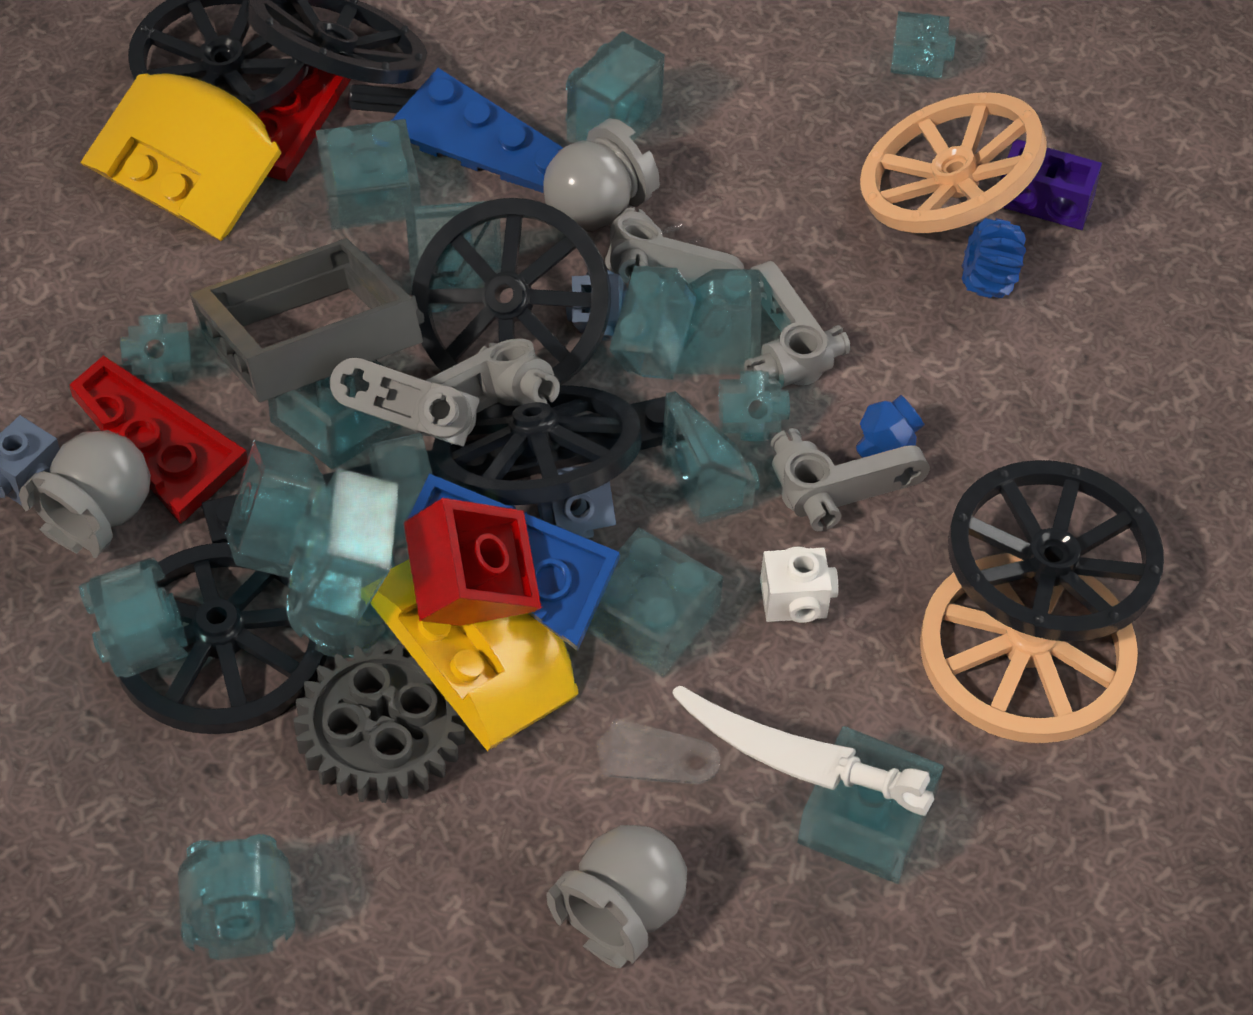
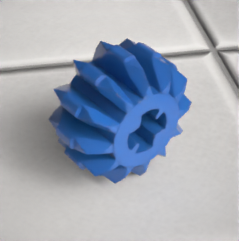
[961,218,1026,298]

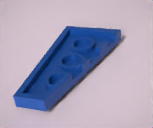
[383,68,563,193]
[408,473,620,651]

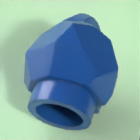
[856,395,925,458]

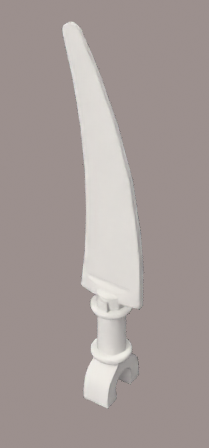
[673,686,934,816]

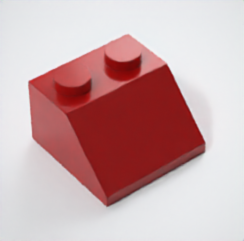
[403,498,542,626]

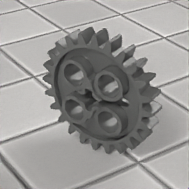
[294,642,466,803]

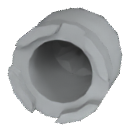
[543,118,660,231]
[19,430,151,558]
[546,825,687,968]

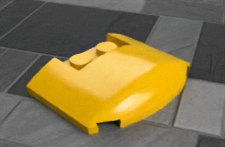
[80,73,281,241]
[359,559,579,751]

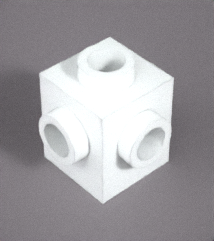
[760,547,838,623]

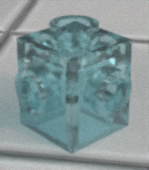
[890,11,956,78]
[120,314,192,383]
[719,370,790,441]

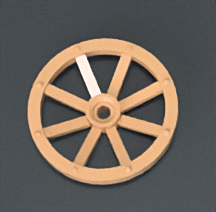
[860,92,1047,233]
[920,553,1138,743]

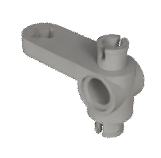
[605,207,746,302]
[744,261,850,389]
[413,339,560,436]
[330,358,480,447]
[771,428,930,531]

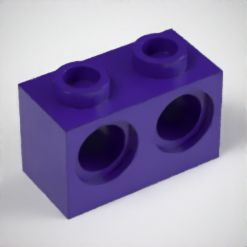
[1000,139,1102,230]

